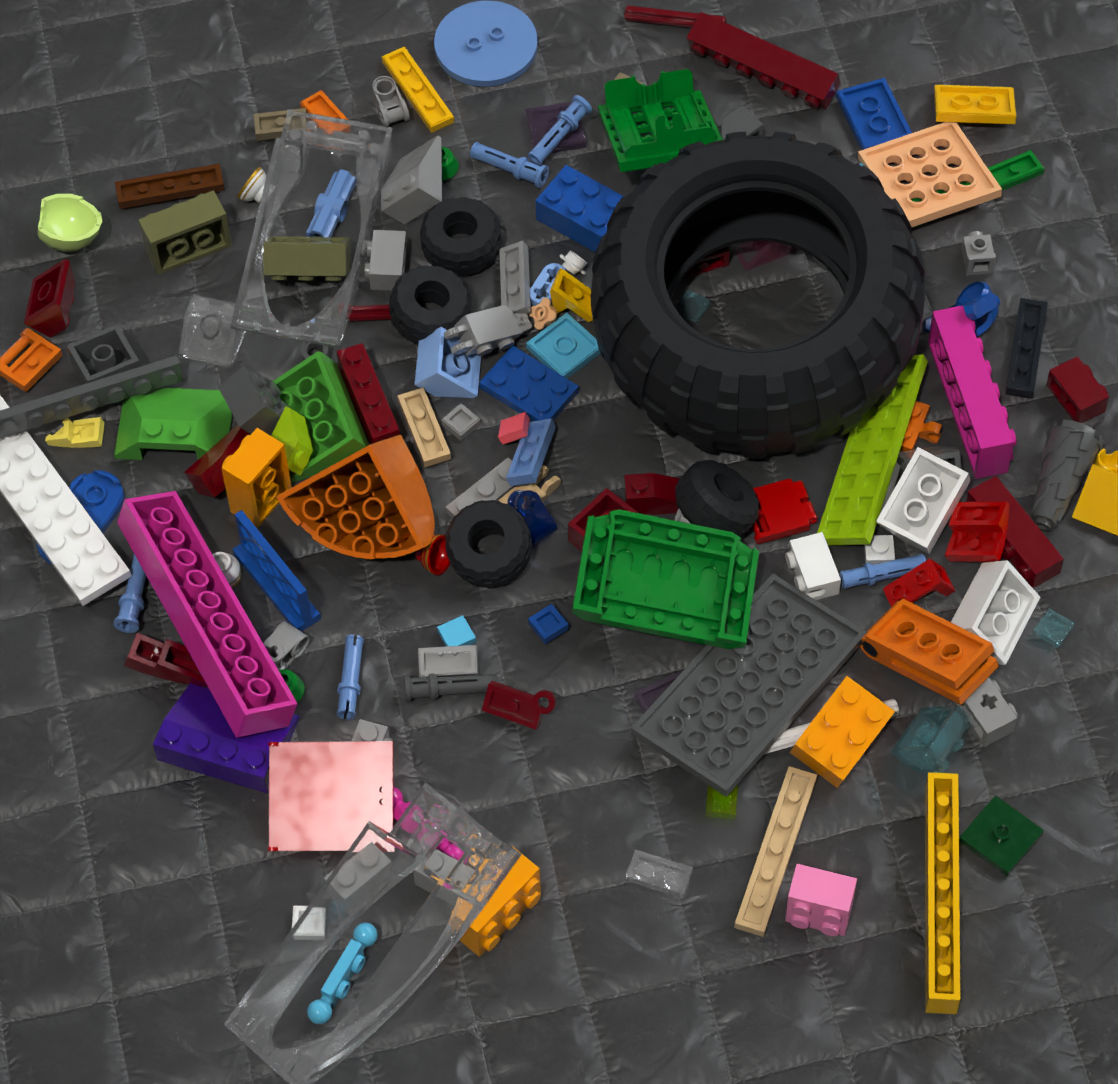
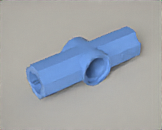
[306,169,356,237]

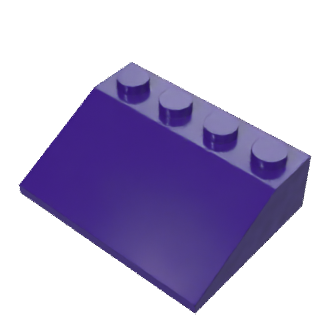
[153,683,299,794]

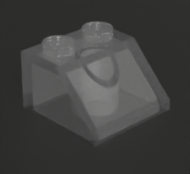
[179,294,248,368]

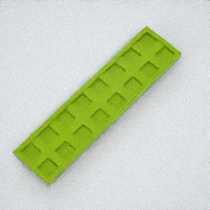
[817,354,928,545]

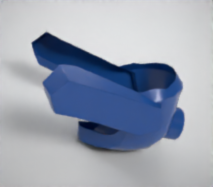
[922,282,1000,337]

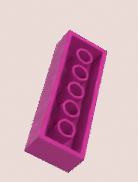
[928,306,1016,479]

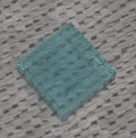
[1033,608,1074,648]

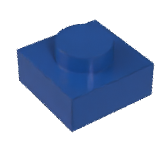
[528,604,569,644]

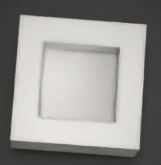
[864,535,895,565]

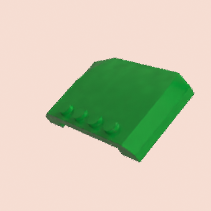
[571,509,759,649]

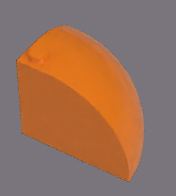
[276,435,435,559]

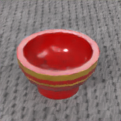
[415,535,450,575]

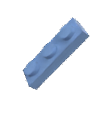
[506,418,556,486]

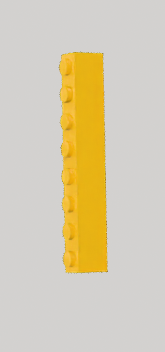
[925,772,960,1014]

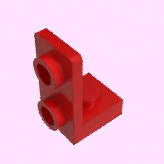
[883,559,956,607]

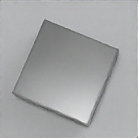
[441,403,481,441]

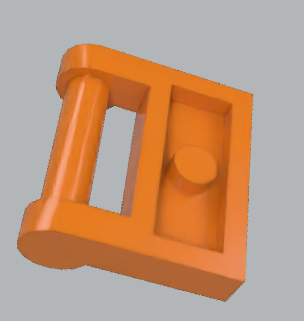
[0,328,63,392]

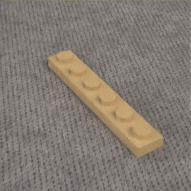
[734,766,817,937]

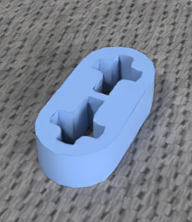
[530,263,566,306]

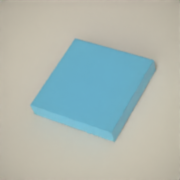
[526,313,601,379]

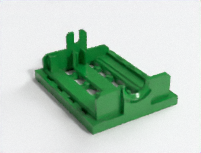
[597,69,723,172]

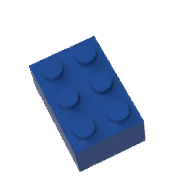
[535,165,624,252]

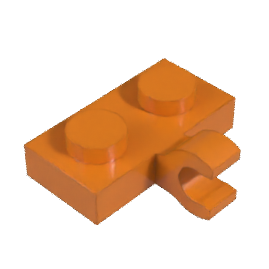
[899,401,942,452]

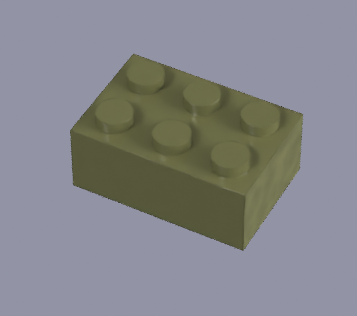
[138,190,232,275]
[263,236,351,281]

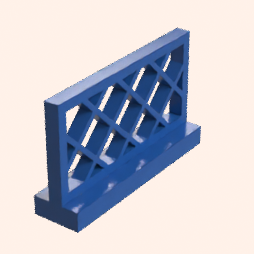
[232,510,321,632]

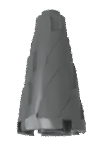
[1031,419,1104,531]

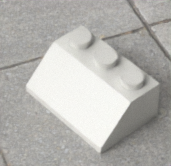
[876,447,970,555]
[951,560,1040,665]

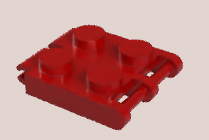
[752,478,817,544]

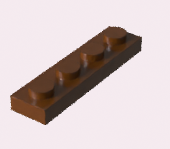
[115,163,225,209]

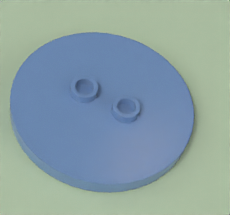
[434,1,538,87]

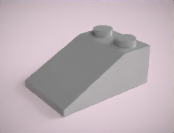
[381,135,442,225]

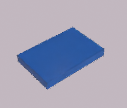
[835,78,912,150]

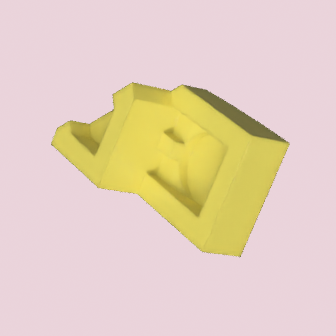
[45,417,104,448]

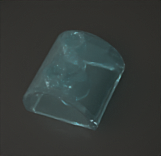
[891,705,969,775]

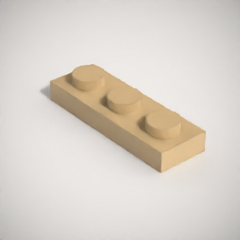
[397,387,451,467]

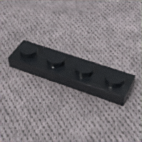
[1005,298,1048,398]

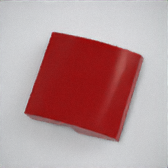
[945,502,1009,562]

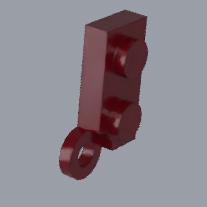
[481,681,556,730]

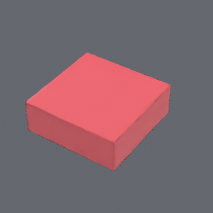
[498,412,530,445]

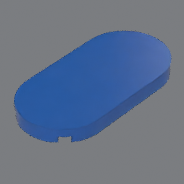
[36,470,124,564]

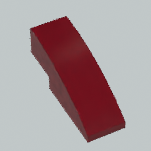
[123,633,208,687]

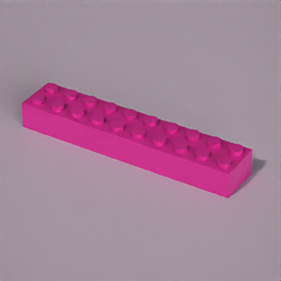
[117,491,298,738]

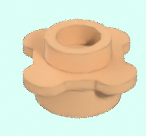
[529,298,557,330]

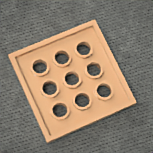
[858,122,1002,227]

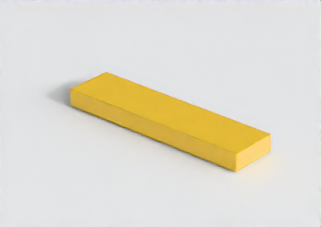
[382,47,454,133]

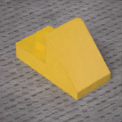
[550,268,593,323]

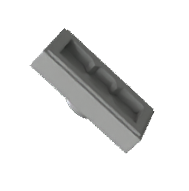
[418,645,478,677]

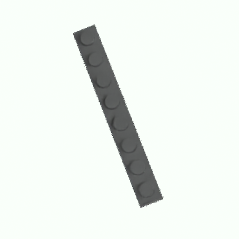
[0,355,183,438]

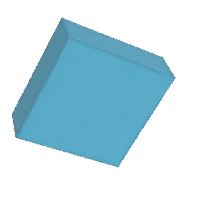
[437,615,476,647]

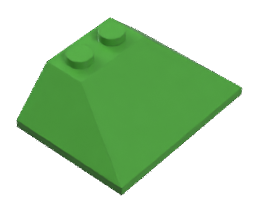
[114,388,233,460]

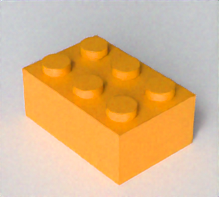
[221,428,292,529]
[790,676,895,788]
[450,846,541,957]

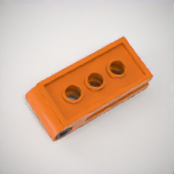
[859,599,999,705]

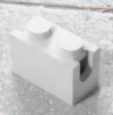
[785,532,841,600]

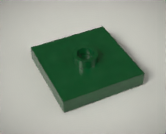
[959,795,1044,877]

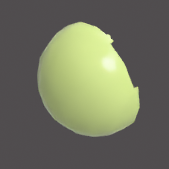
[38,194,102,252]

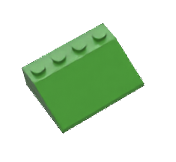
[273,351,369,483]

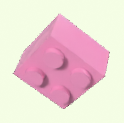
[785,864,857,936]

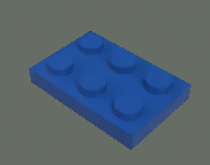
[479,346,579,421]

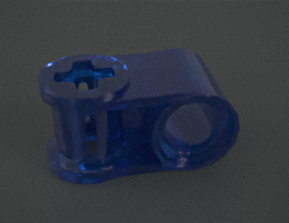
[507,490,557,545]

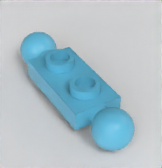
[307,922,378,1024]

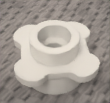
[560,250,587,275]

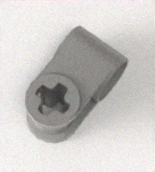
[372,76,410,128]
[263,621,310,670]

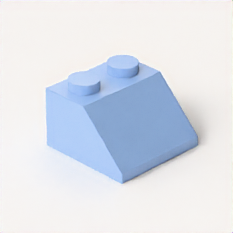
[414,327,481,398]

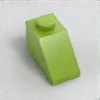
[271,406,313,476]

